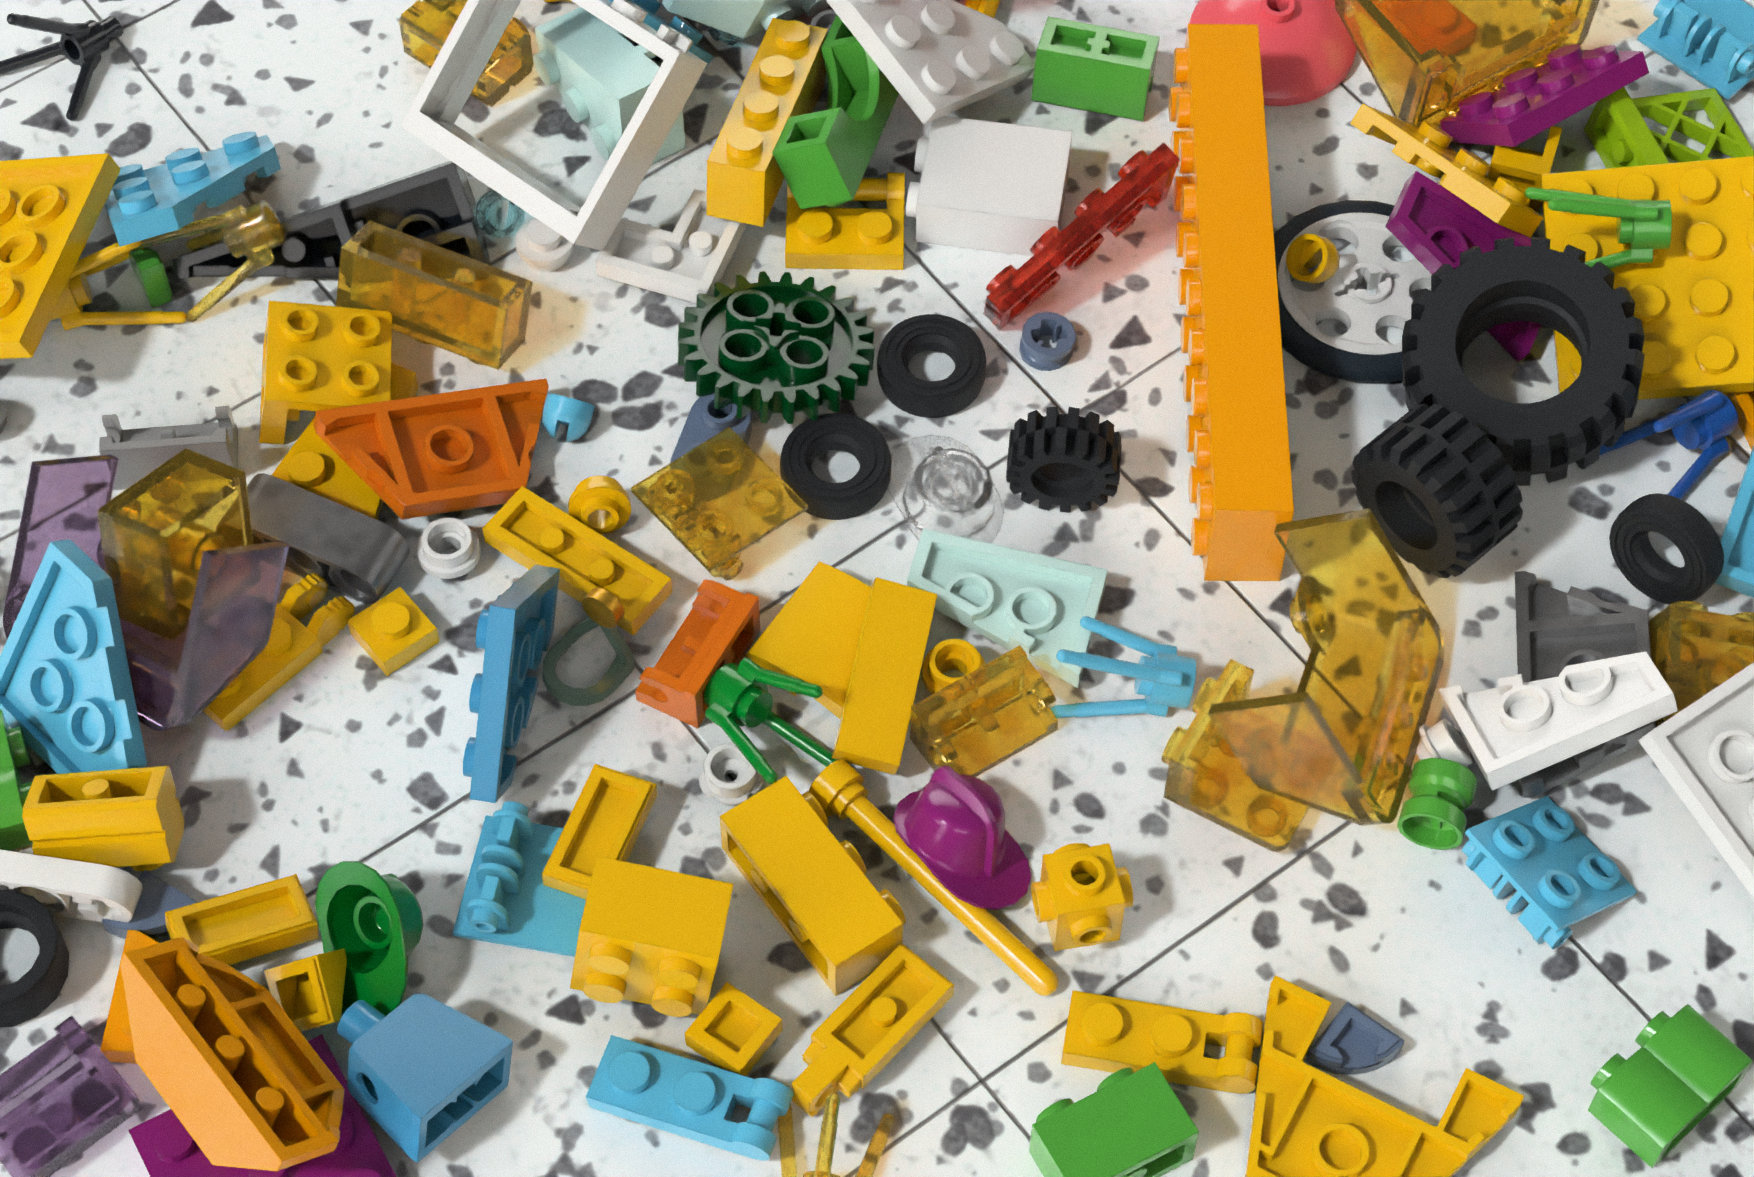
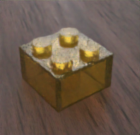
[97,448,257,641]

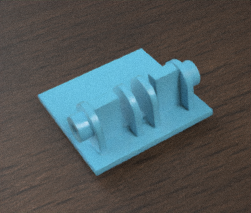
[1637,0,1754,100]
[1462,796,1638,949]
[452,801,586,957]

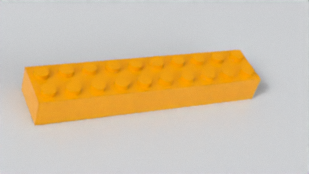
[1168,24,1294,581]

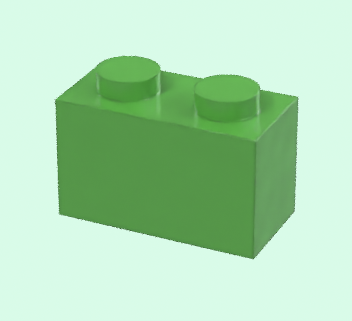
[1029,1062,1199,1177]

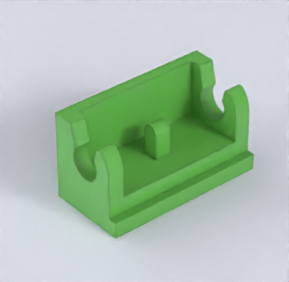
[1031,16,1160,121]

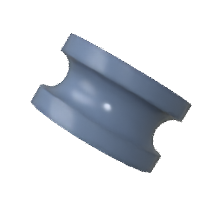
[1019,312,1076,371]

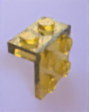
[1161,659,1337,852]

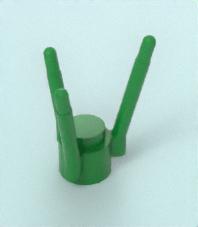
[704,657,837,784]

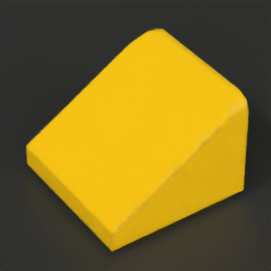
[264,948,347,1032]

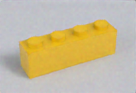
[706,18,828,227]

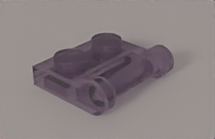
[0,1016,143,1177]

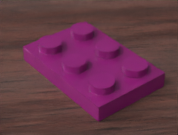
[1439,44,1649,147]

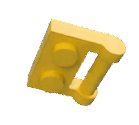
[785,172,905,270]

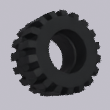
[1351,404,1523,578]

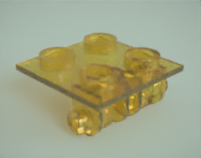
[631,427,808,581]

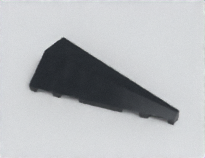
[172,161,493,278]

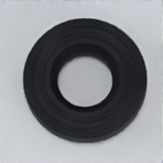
[877,314,986,418]
[780,413,892,520]
[1609,493,1724,605]

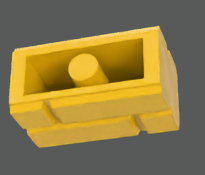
[22,766,185,872]

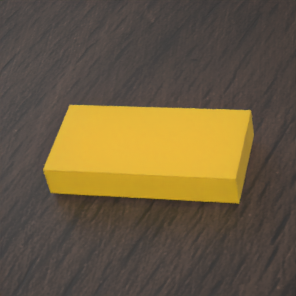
[542,764,657,900]
[165,874,319,965]

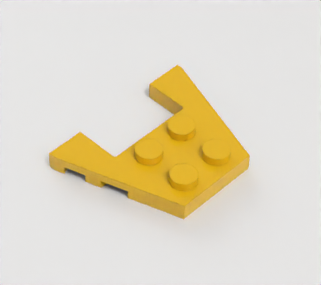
[1245,975,1524,1177]

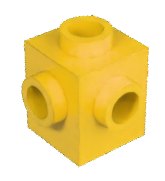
[1031,843,1133,952]

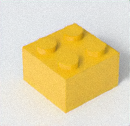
[570,855,734,1017]

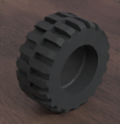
[1402,237,1645,486]

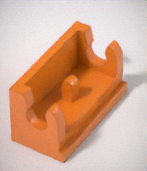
[635,579,760,728]

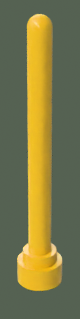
[808,759,1059,996]

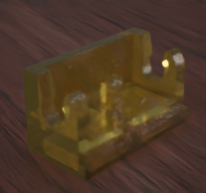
[910,645,1058,777]

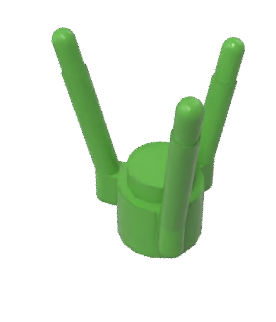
[1525,187,1672,269]

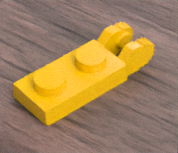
[179,573,355,731]

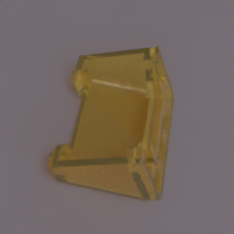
[1335,0,1599,129]

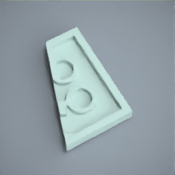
[907,528,1108,688]

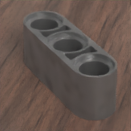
[220,473,411,604]

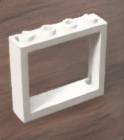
[400,0,708,251]

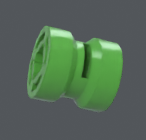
[1397,758,1478,850]

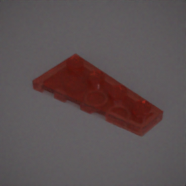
[983,142,1180,331]

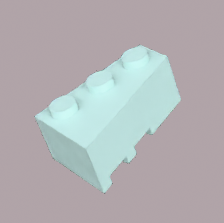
[533,7,686,165]

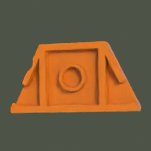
[313,379,549,520]

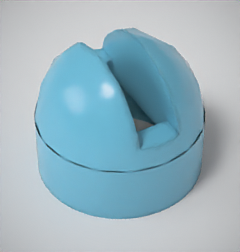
[542,393,595,442]

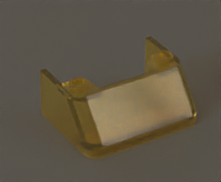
[1208,508,1444,826]

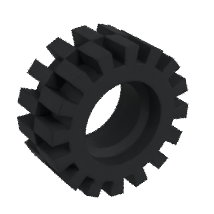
[1006,407,1122,513]

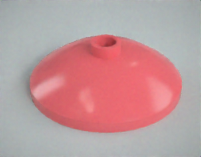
[1189,0,1358,106]

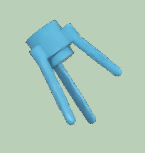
[1050,616,1196,718]

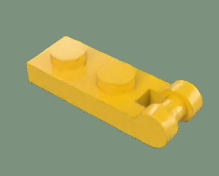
[1061,990,1263,1094]

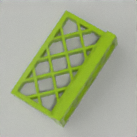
[1584,87,1754,169]

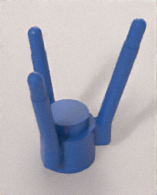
[1599,390,1738,499]

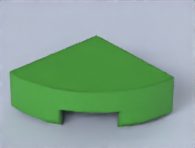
[128,247,173,308]

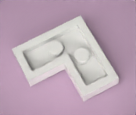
[595,189,747,303]

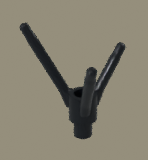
[0,13,123,121]

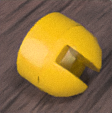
[1286,234,1340,284]

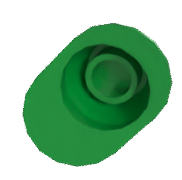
[315,861,424,1016]

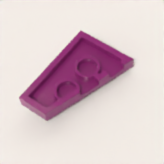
[1385,171,1541,362]

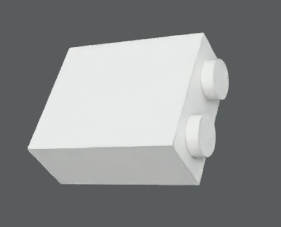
[906,116,1072,259]

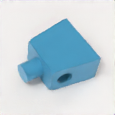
[337,994,513,1163]

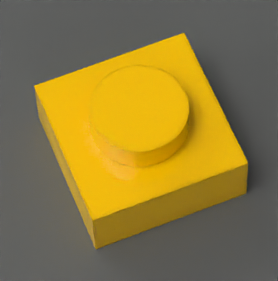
[347,587,440,676]
[685,982,783,1076]

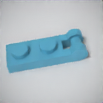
[586,1035,794,1161]

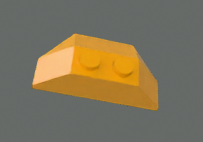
[120,937,345,1171]

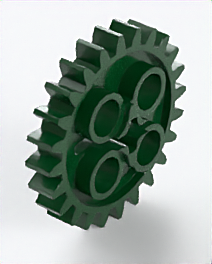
[678,271,875,424]

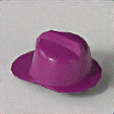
[893,765,1031,910]

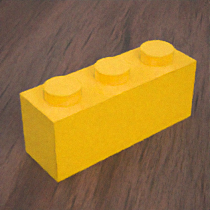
[719,776,906,996]

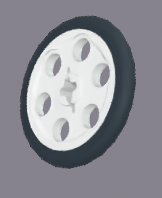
[1274,200,1432,383]

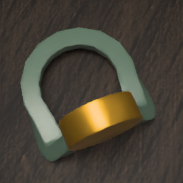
[542,588,635,706]

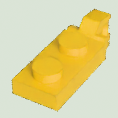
[791,944,954,1118]

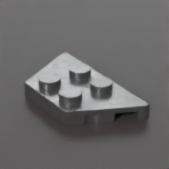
[1515,571,1656,798]

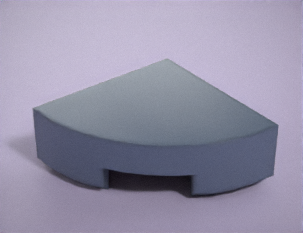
[102,870,198,939]
[1306,1001,1405,1075]

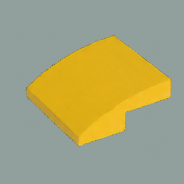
[745,561,871,719]

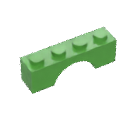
[772,15,899,209]

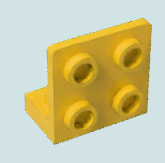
[259,300,392,445]

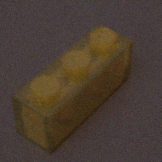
[336,221,533,370]

